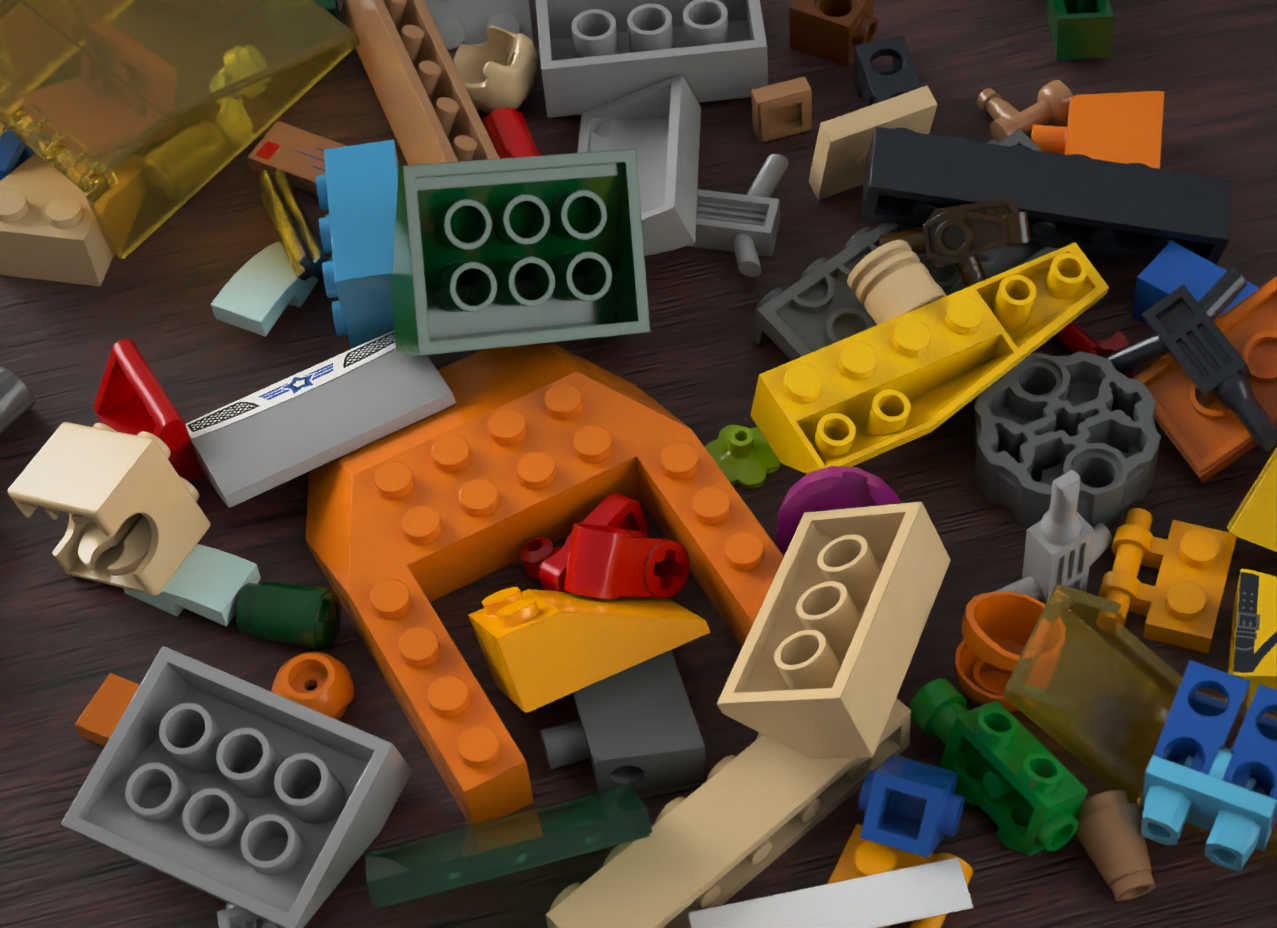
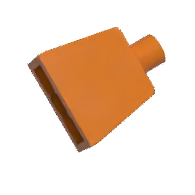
[1031,91,1164,169]

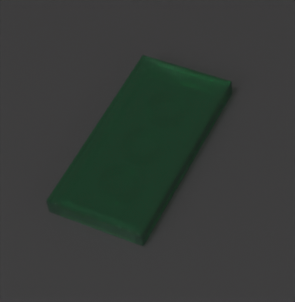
[365,784,653,908]

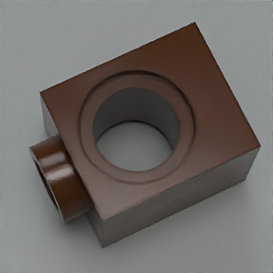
[789,0,878,68]

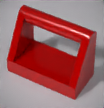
[93,339,202,482]

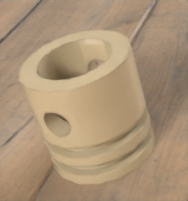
[847,239,947,325]

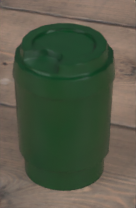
[236,581,341,649]

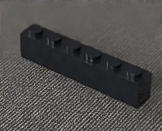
[860,126,1231,265]

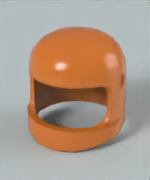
[954,591,1063,712]

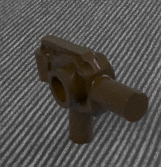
[879,198,1031,288]

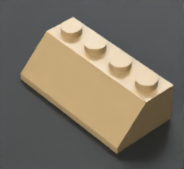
[717,502,951,759]

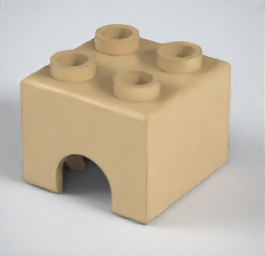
[8,422,210,595]

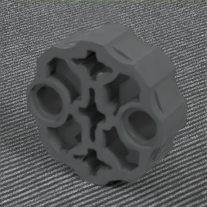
[972,351,1161,528]

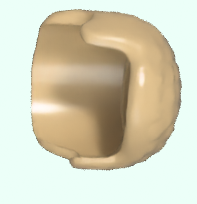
[453,26,539,114]

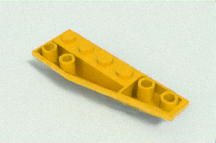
[750,242,1109,474]

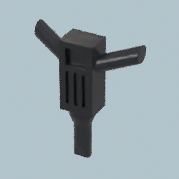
[1104,265,1277,454]

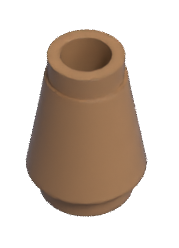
[1075,790,1156,901]

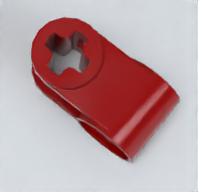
[564,523,690,599]

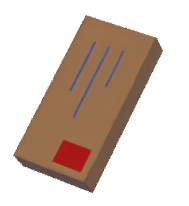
[247,120,346,196]

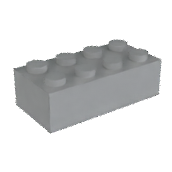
[536,0,768,118]

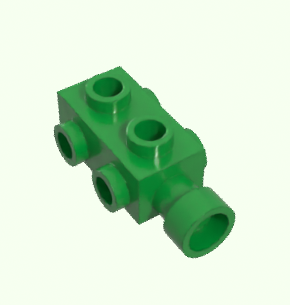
[908,678,1088,857]

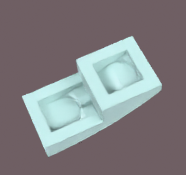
[210,242,319,337]
[123,544,261,626]

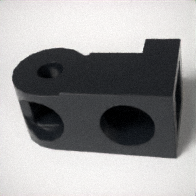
[853,35,921,107]

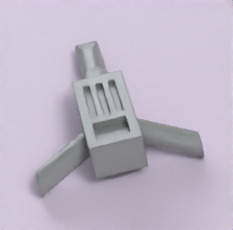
[688,154,789,277]
[993,470,1113,613]

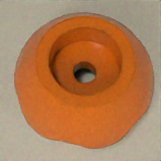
[271,652,354,720]

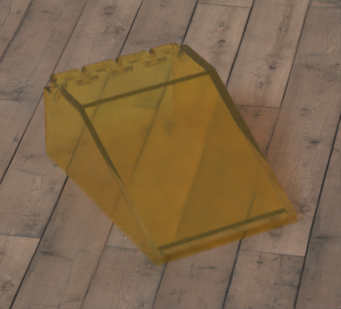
[0,0,360,260]

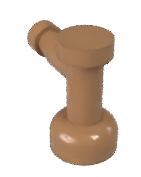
[976,80,1074,142]

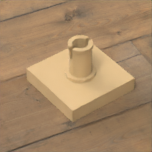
[809,85,937,200]

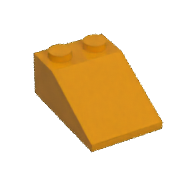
[468,587,710,713]

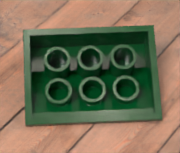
[391,149,650,356]

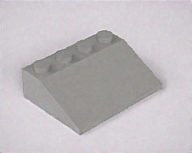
[61,646,413,928]

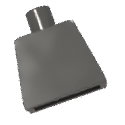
[540,650,707,795]

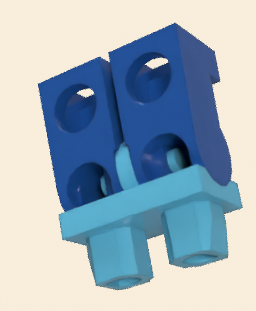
[1141,660,1277,871]

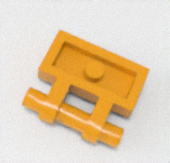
[1098,508,1237,653]

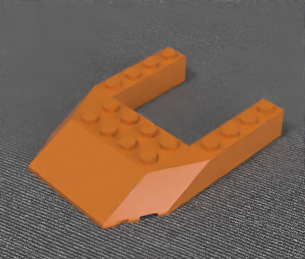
[305,342,784,832]

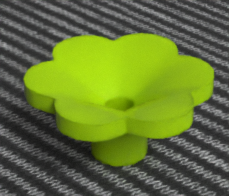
[705,425,781,489]

